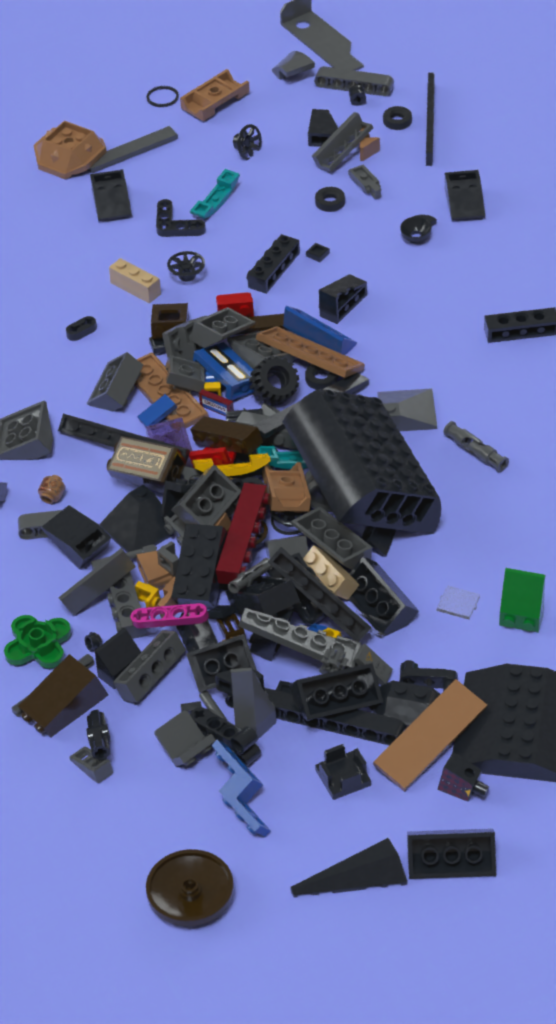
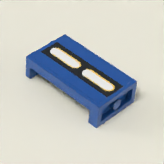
[193,342,254,400]

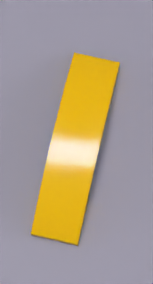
[193,453,271,476]

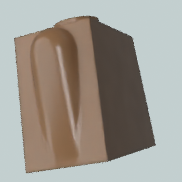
[136,551,176,591]

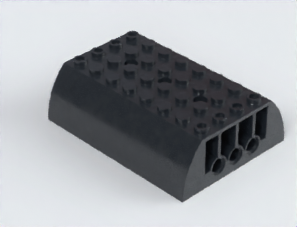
[282,389,441,534]

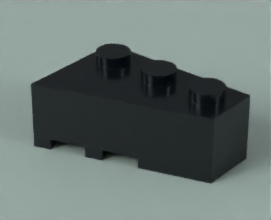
[319,274,367,324]

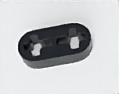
[66,316,97,341]

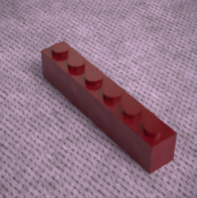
[216,483,270,584]

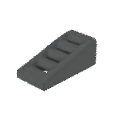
[69,746,113,783]

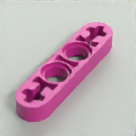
[130,603,209,629]

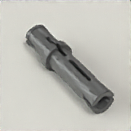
[228,558,273,593]

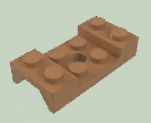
[180,69,250,121]
[262,462,311,513]

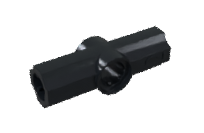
[86,710,111,761]

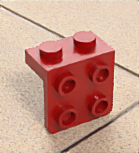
[216,292,254,317]
[189,447,237,469]

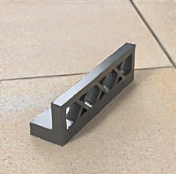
[312,112,373,172]

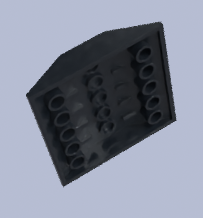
[452,664,556,782]

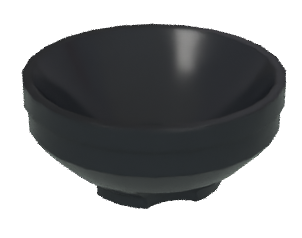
[400,216,432,243]

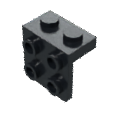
[161,478,198,519]

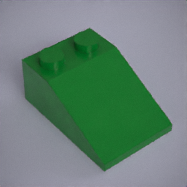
[499,568,546,633]

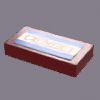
[199,389,234,417]

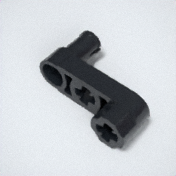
[399,660,458,691]

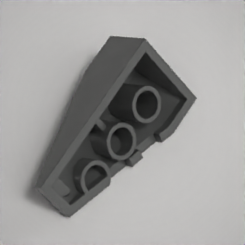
[231,668,276,739]

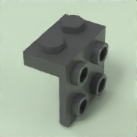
[154,710,216,766]

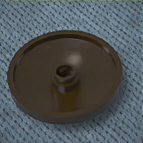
[146,849,234,926]

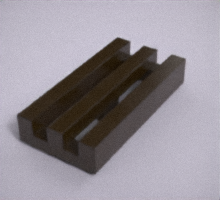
[216,614,246,640]

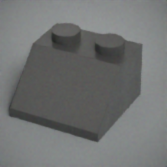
[264,535,308,559]

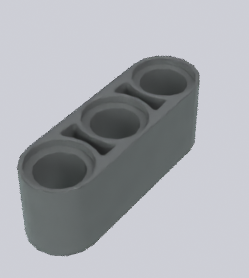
[18,510,62,540]

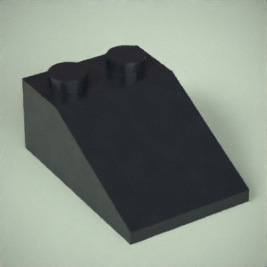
[186,634,257,693]

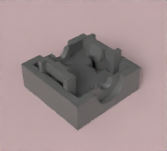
[166,355,205,393]

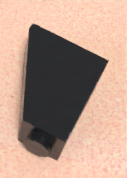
[308,109,338,147]

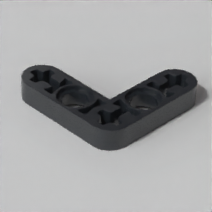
[156,199,206,237]

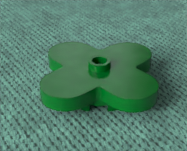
[4,615,71,668]

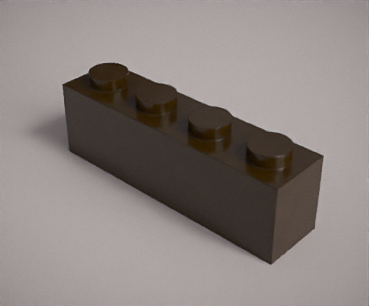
[190,416,263,455]

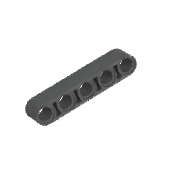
[314,66,394,96]

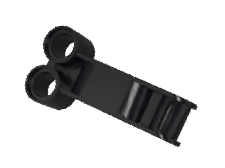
[190,707,261,767]

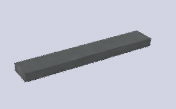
[88,126,178,173]

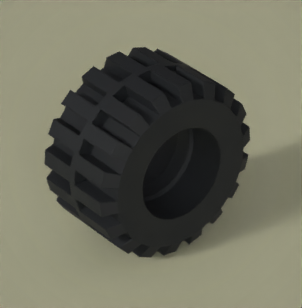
[249,356,299,406]

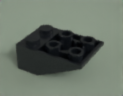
[90,169,132,221]
[445,170,485,221]
[41,505,111,569]

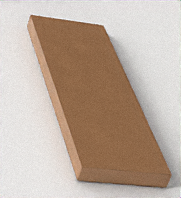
[256,326,365,378]
[134,352,209,432]
[373,679,487,792]

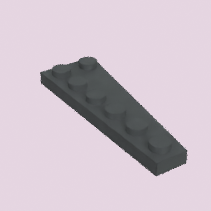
[238,608,361,669]

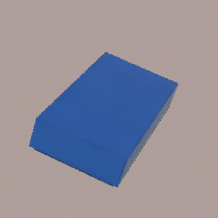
[137,394,177,430]

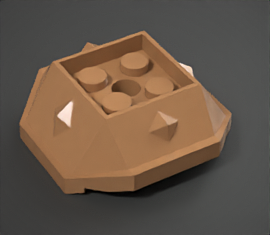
[33,120,107,179]

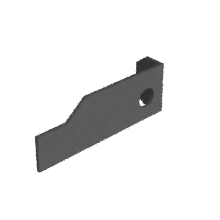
[280,0,364,71]

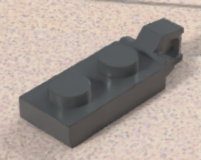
[348,165,382,199]

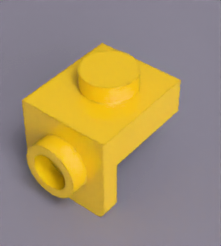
[134,581,161,608]

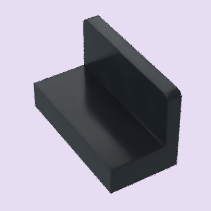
[361,526,396,556]

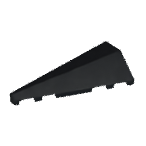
[290,838,407,898]

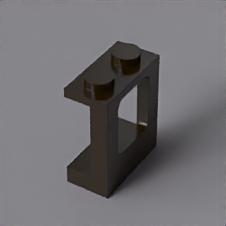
[151,303,189,339]

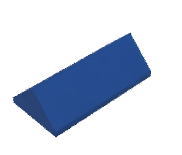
[283,305,357,355]

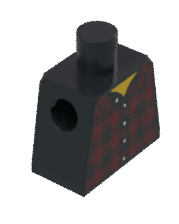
[437,752,490,801]

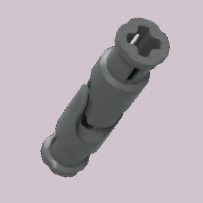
[443,421,509,472]

